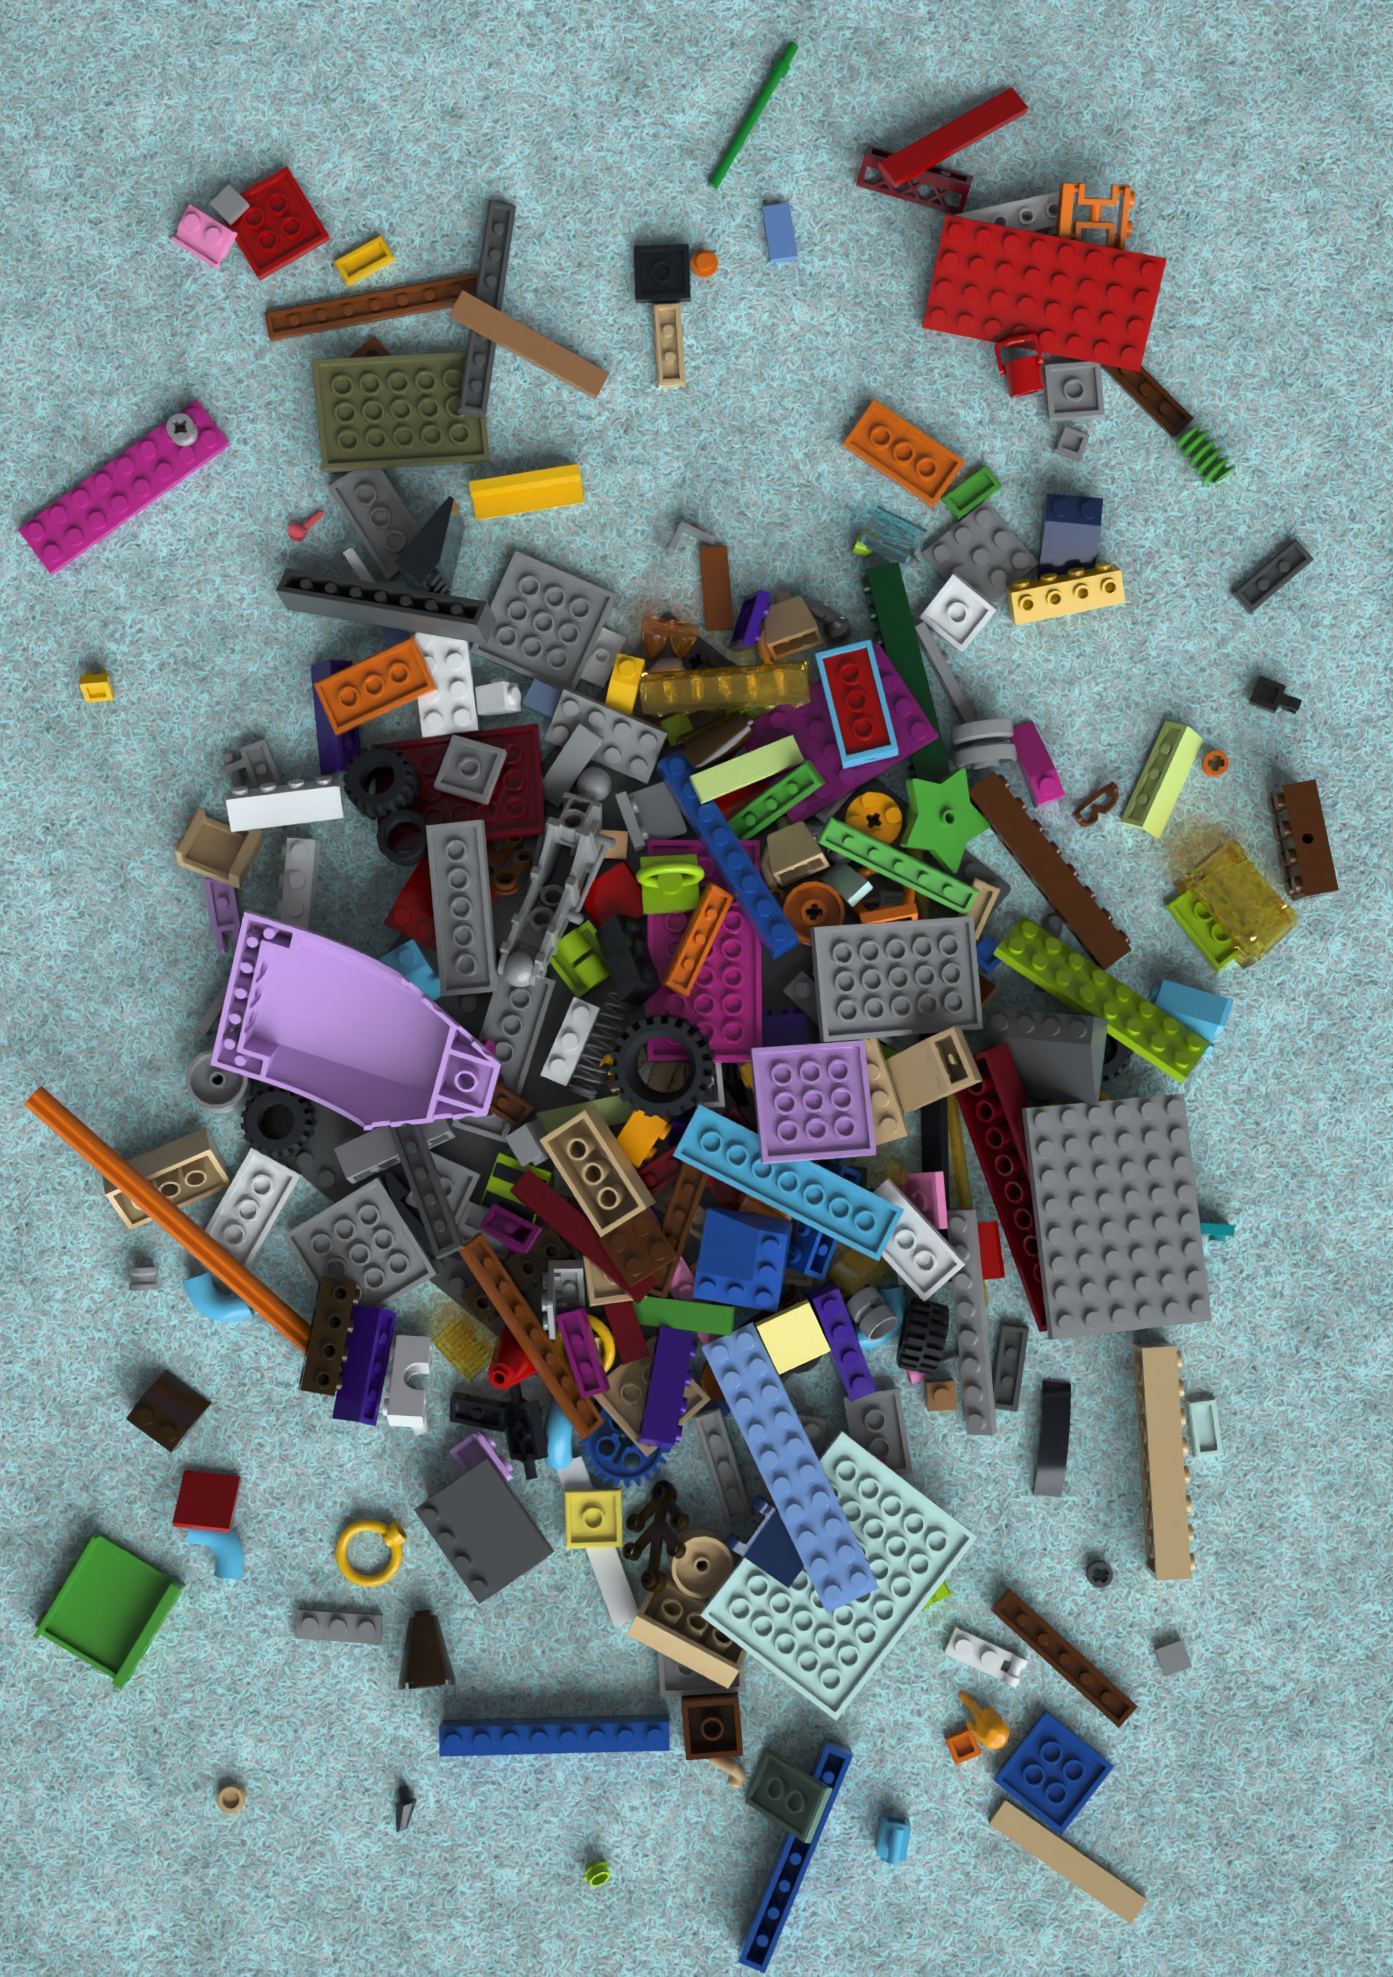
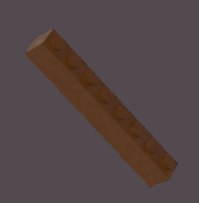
[969,772,1132,970]

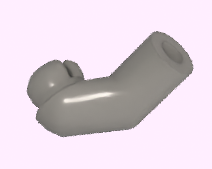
[644,657,686,685]

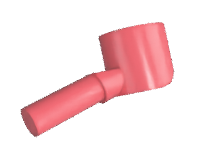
[288,510,324,542]

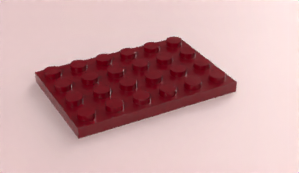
[375,723,546,854]

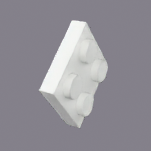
[919,573,998,652]

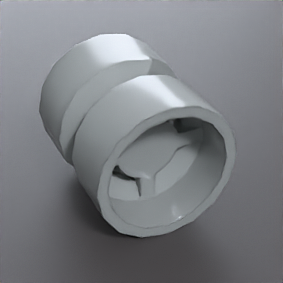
[846,1287,899,1341]

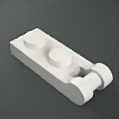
[944,1626,1028,1687]

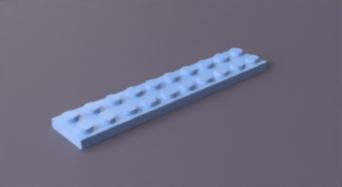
[701,1322,879,1613]

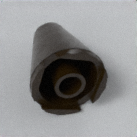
[675,710,756,773]
[398,1610,456,1690]

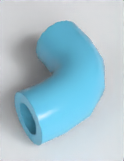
[183,1271,255,1323]
[852,1284,906,1350]
[544,1395,573,1469]
[187,1528,244,1579]

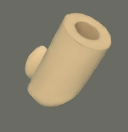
[709,1757,746,1788]

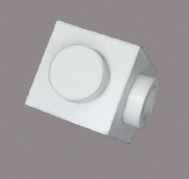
[475,678,521,717]

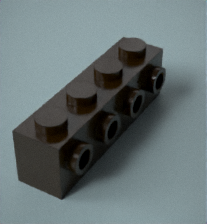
[460,1227,573,1323]
[298,1276,360,1396]

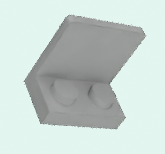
[615,782,687,852]

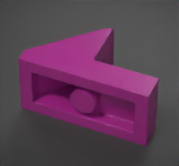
[479,1203,542,1254]

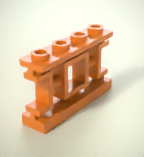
[1055,181,1135,250]

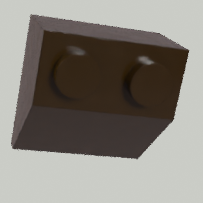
[126,1370,211,1453]

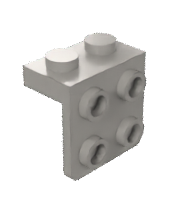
[542,1260,585,1340]

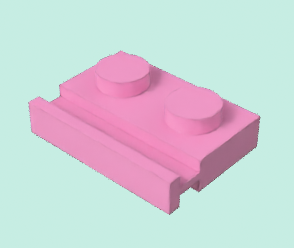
[171,204,238,269]

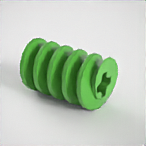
[1176,423,1236,485]

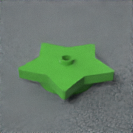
[900,768,990,874]

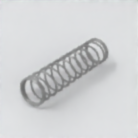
[567,984,634,1100]

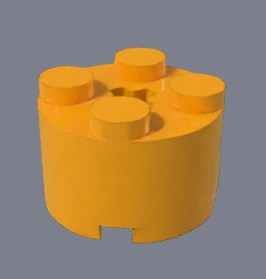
[844,792,902,845]

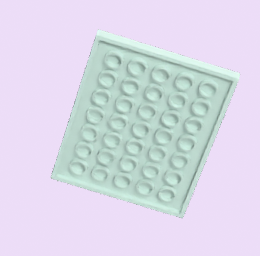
[700,1430,977,1721]

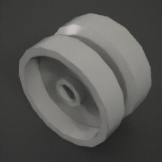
[951,719,1017,770]
[186,1048,254,1115]

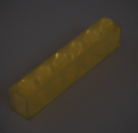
[639,661,813,717]

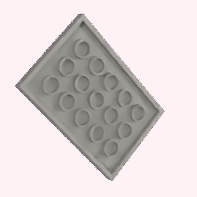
[810,916,983,1042]

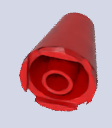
[487,1326,538,1389]

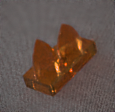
[641,616,699,659]

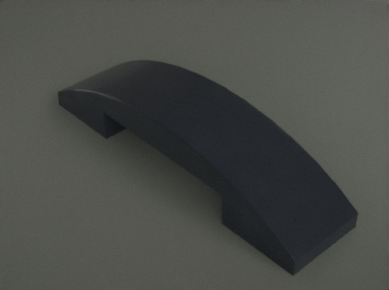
[386,1170,463,1260]
[1033,1381,1071,1497]

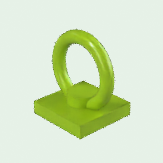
[636,854,705,915]

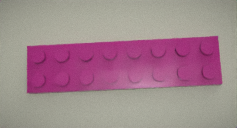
[18,399,231,575]

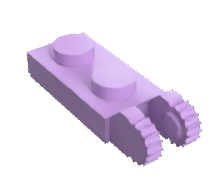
[204,877,242,955]

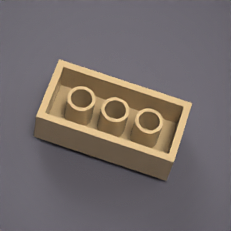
[540,1106,655,1237]

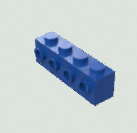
[787,1159,862,1281]

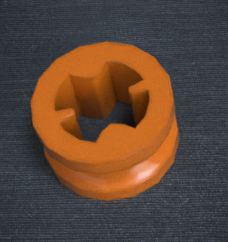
[1201,750,1229,777]

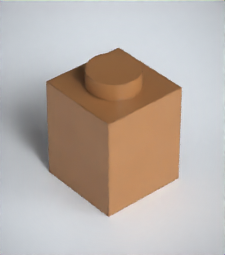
[924,1378,957,1412]

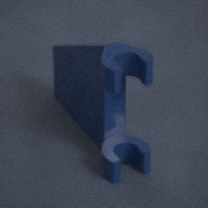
[724,1494,804,1588]

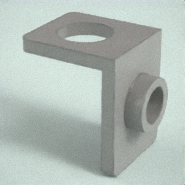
[667,521,715,557]

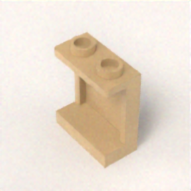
[174,808,263,889]

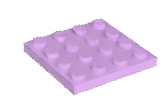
[750,1040,877,1164]

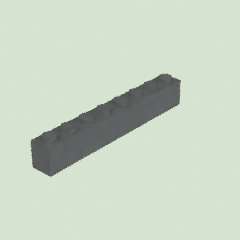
[276,568,496,644]

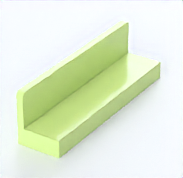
[1121,720,1203,839]

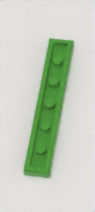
[817,816,980,916]

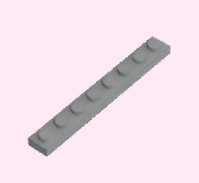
[946,1208,997,1436]

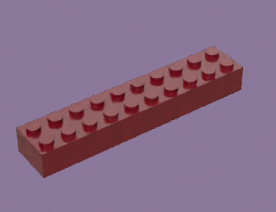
[955,1043,1047,1332]

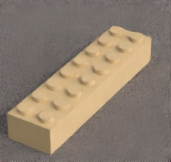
[1133,1342,1195,1581]

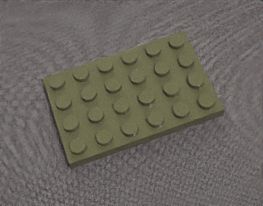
[311,352,490,473]

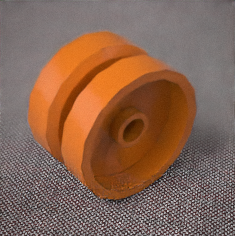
[782,881,845,946]

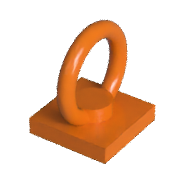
[851,866,918,924]

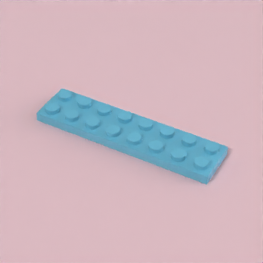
[673,1104,904,1261]

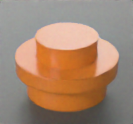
[691,250,718,278]

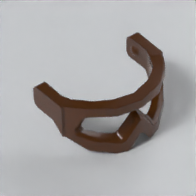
[1071,781,1119,827]

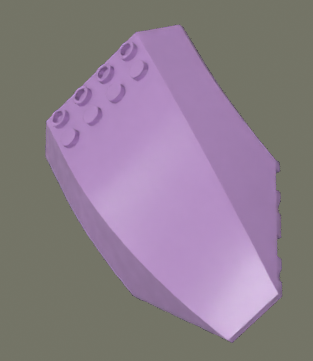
[210,910,502,1131]

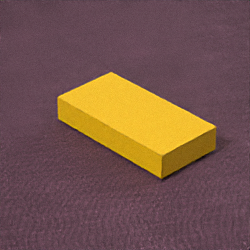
[333,235,396,287]

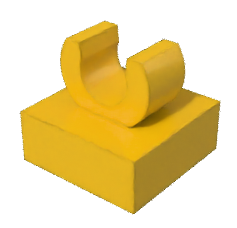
[79,669,114,703]

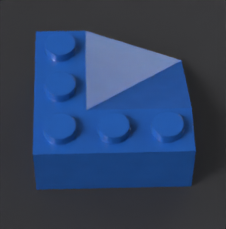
[693,1206,793,1313]

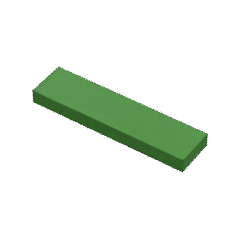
[727,760,825,840]
[631,1295,735,1336]

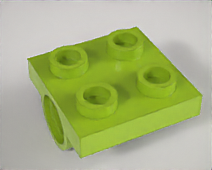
[550,920,610,999]

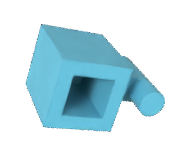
[875,1815,911,1865]

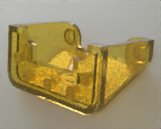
[1172,839,1298,969]

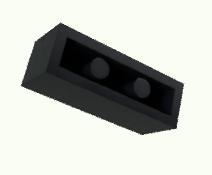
[595,914,662,1006]

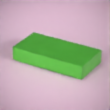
[941,464,1002,521]

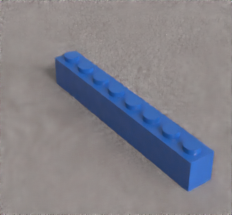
[657,749,799,960]
[439,1714,670,1757]
[738,1737,853,1973]

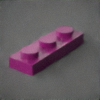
[555,1307,611,1398]

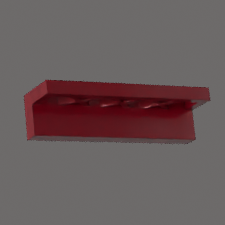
[856,145,974,215]

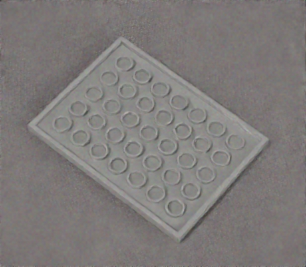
[1022,1093,1212,1340]

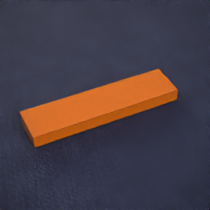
[661,883,734,997]

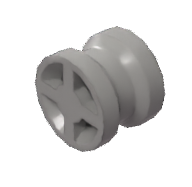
[166,413,198,447]
[129,1266,158,1291]

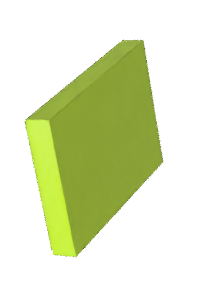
[1164,872,1261,972]

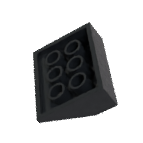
[395,496,465,595]

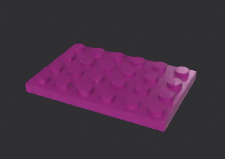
[743,643,938,824]

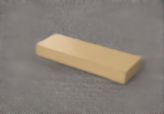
[653,303,686,388]

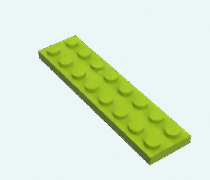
[993,916,1211,1084]

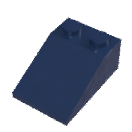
[1037,493,1103,580]

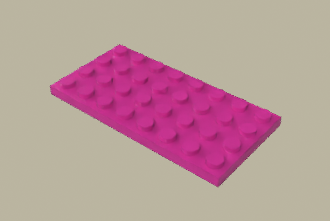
[648,840,762,1063]

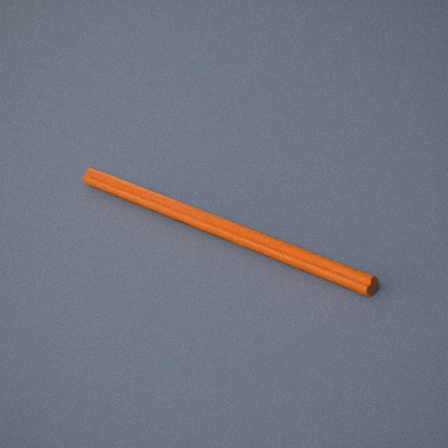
[24,1086,343,1374]

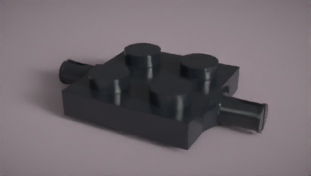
[505,1382,548,1480]

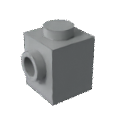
[505,1118,549,1167]

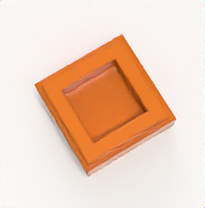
[944,1727,982,1765]

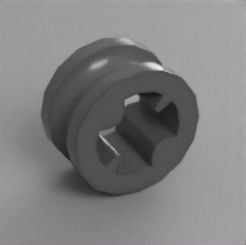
[1086,1560,1113,1588]

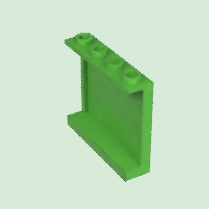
[33,1533,185,1689]

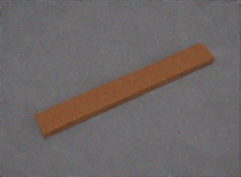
[265,273,478,341]
[459,1232,604,1439]

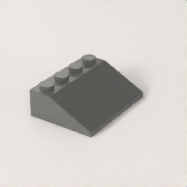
[987,1007,1108,1105]
[414,1457,554,1604]

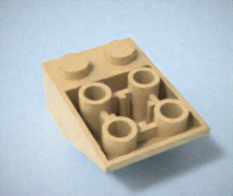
[885,1027,983,1114]

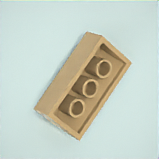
[102,1127,232,1230]
[627,1579,747,1689]

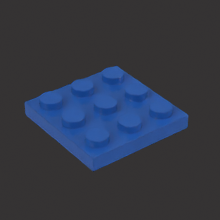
[993,1710,1114,1835]

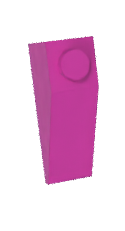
[1009,721,1065,808]

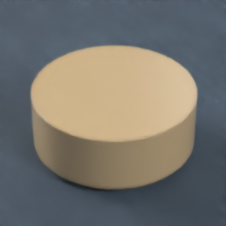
[217,1783,247,1814]

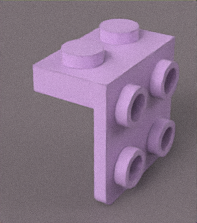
[448,1431,513,1481]

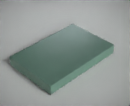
[745,1749,832,1843]

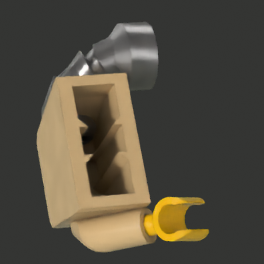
[757,591,852,678]
[760,816,852,902]

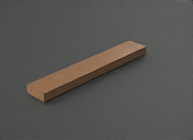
[449,290,609,400]

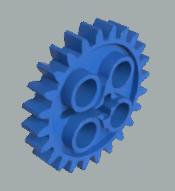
[580,1406,671,1488]

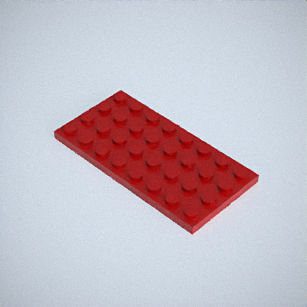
[922,214,1167,372]

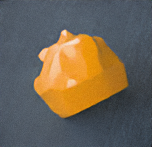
[959,1692,1010,1749]

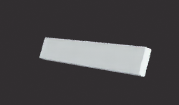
[556,1455,639,1627]

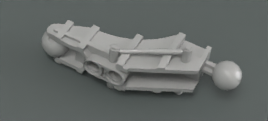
[497,767,616,987]

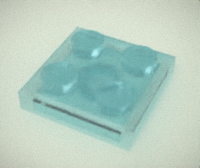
[858,506,927,566]

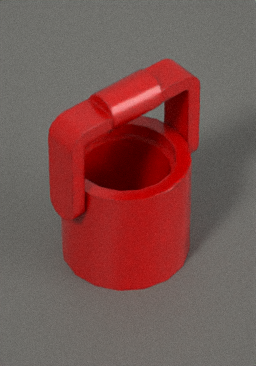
[994,333,1045,398]

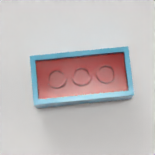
[815,639,898,769]

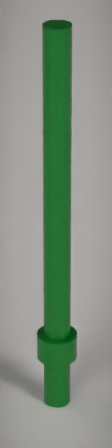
[708,41,799,189]

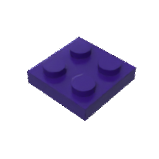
[728,590,771,652]

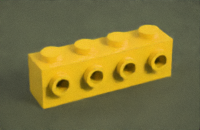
[1006,562,1125,625]

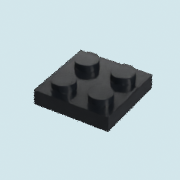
[634,244,691,304]

